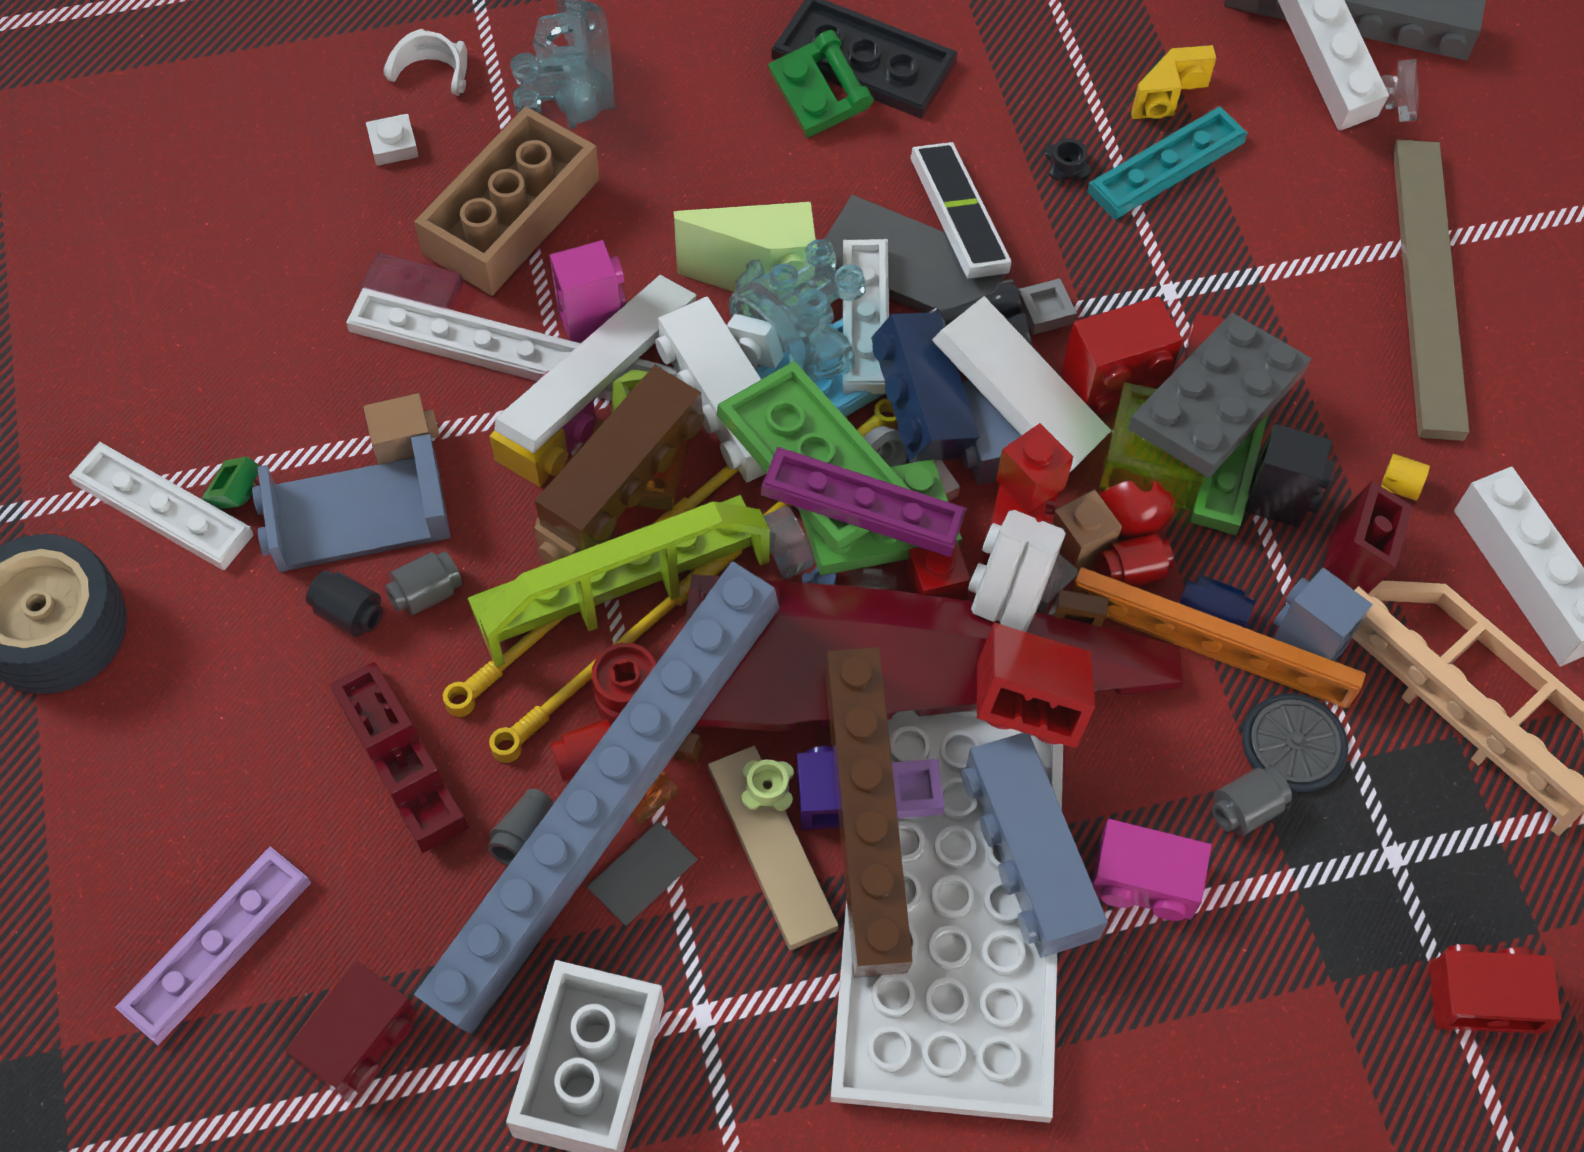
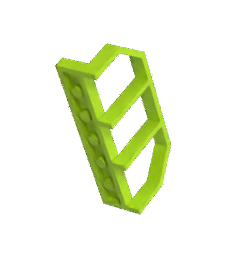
[468,495,770,667]

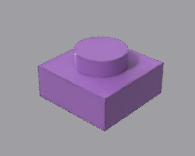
[892,759,944,818]

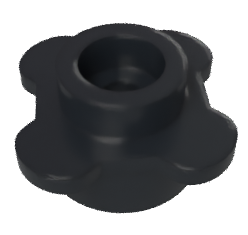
[1045,138,1091,180]

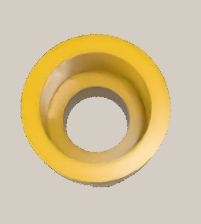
[1381,453,1430,501]

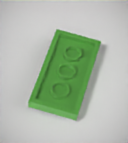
[717,361,909,552]

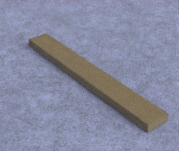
[1393,139,1469,441]

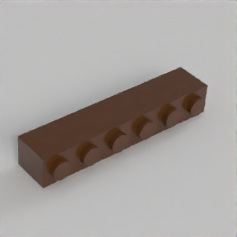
[825,647,913,978]

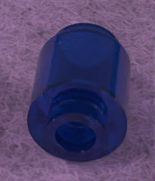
[1179,574,1256,628]

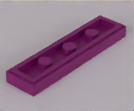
[760,447,967,557]

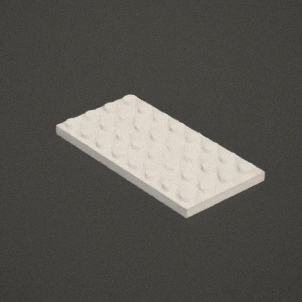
[830,710,1063,1123]

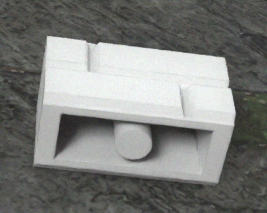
[968,510,1066,632]

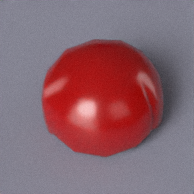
[1099,481,1176,539]

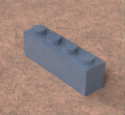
[961,733,1108,958]

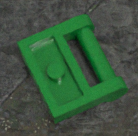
[768,30,874,139]

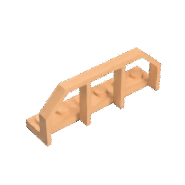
[1353,580,1584,837]

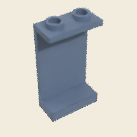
[252,434,451,572]

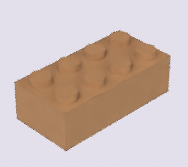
[414,106,600,296]

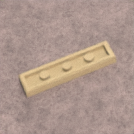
[708,745,838,951]

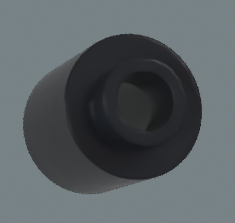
[306,571,383,637]

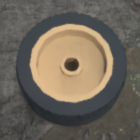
[0,534,127,694]

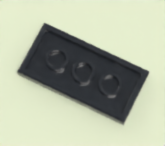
[771,0,958,119]

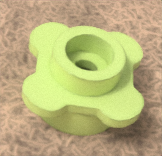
[741,760,794,811]

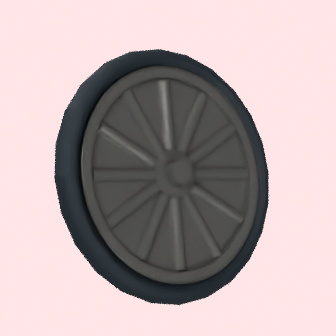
[1242,693,1348,792]

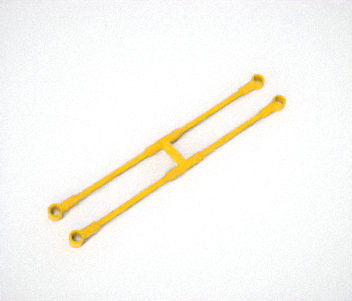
[443,398,898,763]

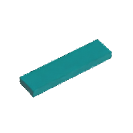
[1087,106,1248,220]

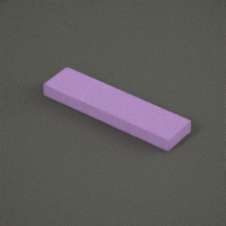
[115,846,311,1046]

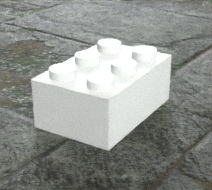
[506,960,664,1152]

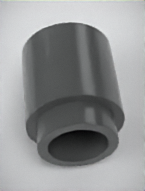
[385,551,462,616]
[1212,766,1292,836]

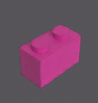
[550,240,626,342]
[1091,819,1212,921]

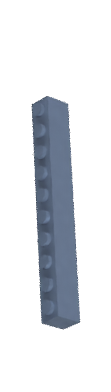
[414,561,780,1034]

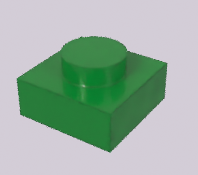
[201,456,260,509]

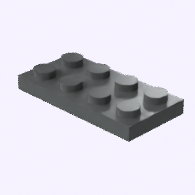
[1128,313,1312,478]

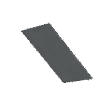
[587,821,698,926]

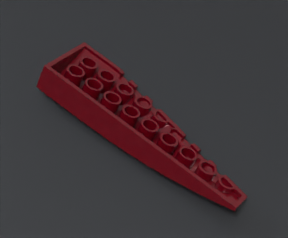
[685,574,1183,732]

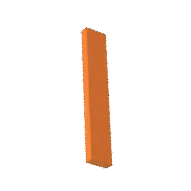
[1072,567,1366,708]

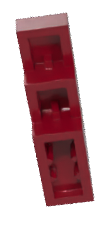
[329,661,469,853]

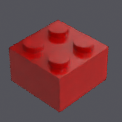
[1061,296,1183,415]

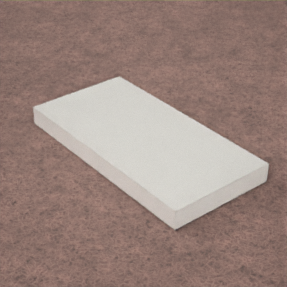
[932,296,1111,472]

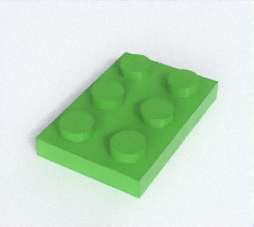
[800,459,962,576]

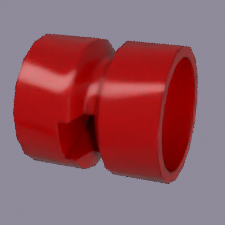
[592,642,657,726]

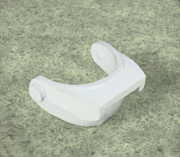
[384,29,467,96]

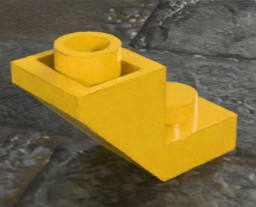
[1131,45,1216,119]

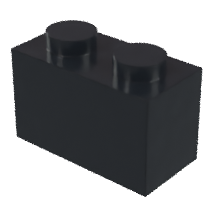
[1244,424,1335,527]

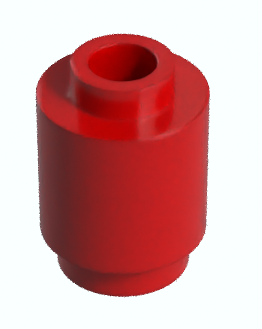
[1097,533,1174,587]
[550,719,611,782]

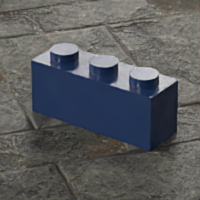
[871,313,980,462]

